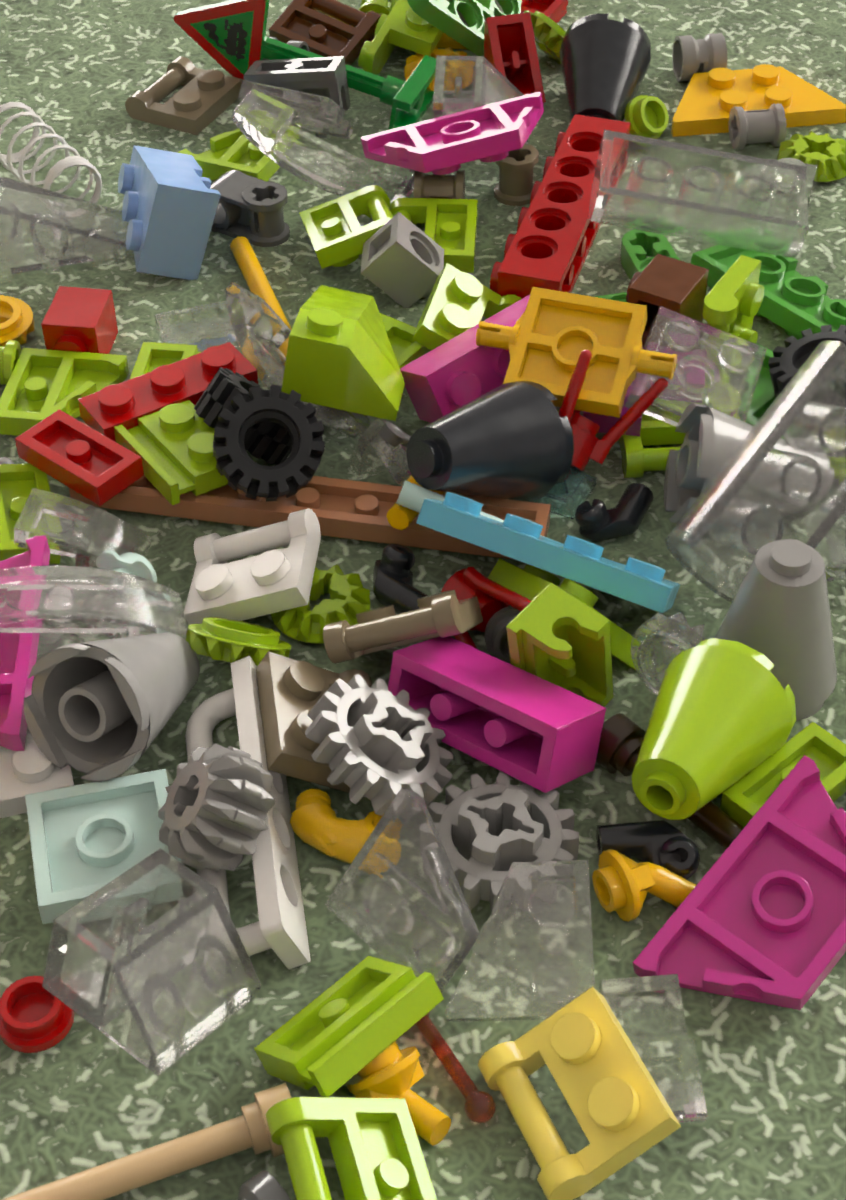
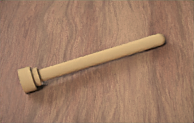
[2,1083,292,1200]

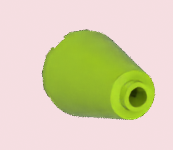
[632,638,796,820]

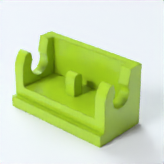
[506,583,614,707]

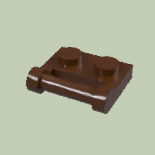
[269,0,381,66]

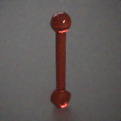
[414,1012,496,1123]

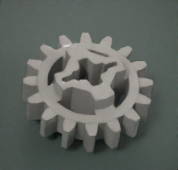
[305,674,453,818]
[422,771,579,916]

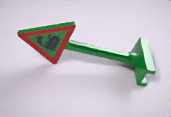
[173,0,442,130]

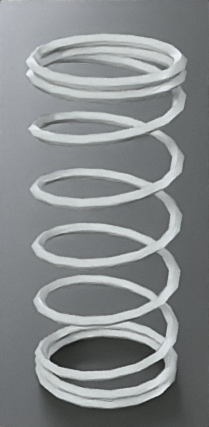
[0,102,102,220]

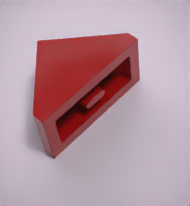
[484,12,546,103]

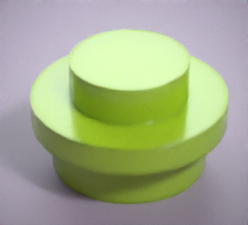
[625,95,669,143]

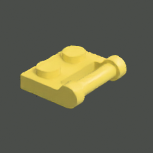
[478,986,681,1200]

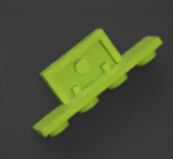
[358,0,443,75]

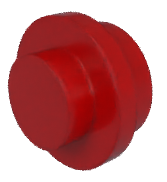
[0,976,74,1053]

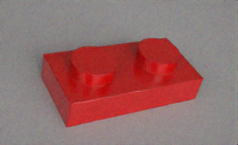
[15,409,144,506]

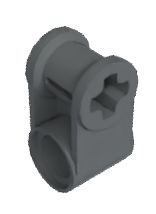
[211,170,290,247]

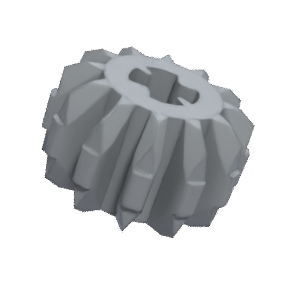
[158,743,275,872]

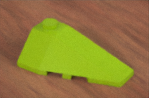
[281,285,405,422]

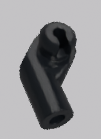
[575,483,653,542]
[373,544,428,614]
[596,820,700,879]

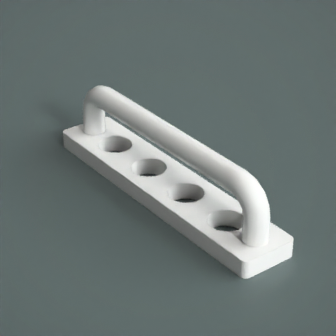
[185,656,311,969]

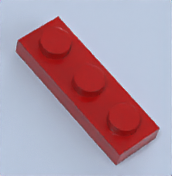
[78,342,258,442]

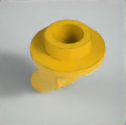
[592,849,696,922]
[346,1041,451,1145]

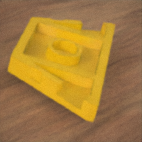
[671,64,846,137]

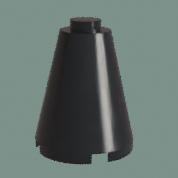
[560,13,651,121]
[407,381,574,501]

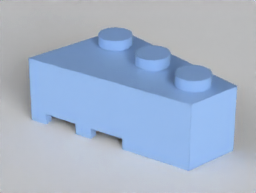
[118,145,221,280]

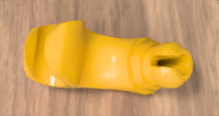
[290,788,403,876]

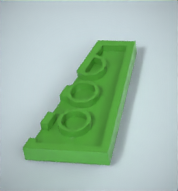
[690,230,846,340]

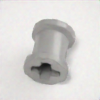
[729,103,786,150]

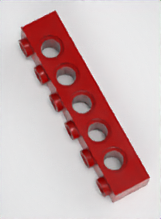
[490,114,631,299]

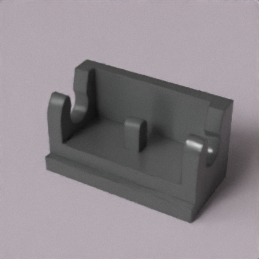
[244,56,351,117]

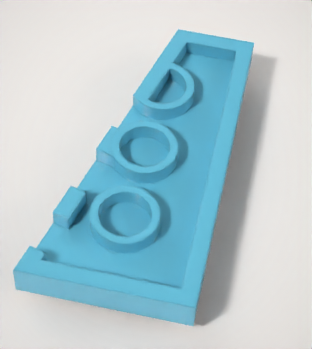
[416,491,680,613]

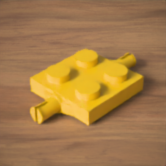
[476,287,677,418]

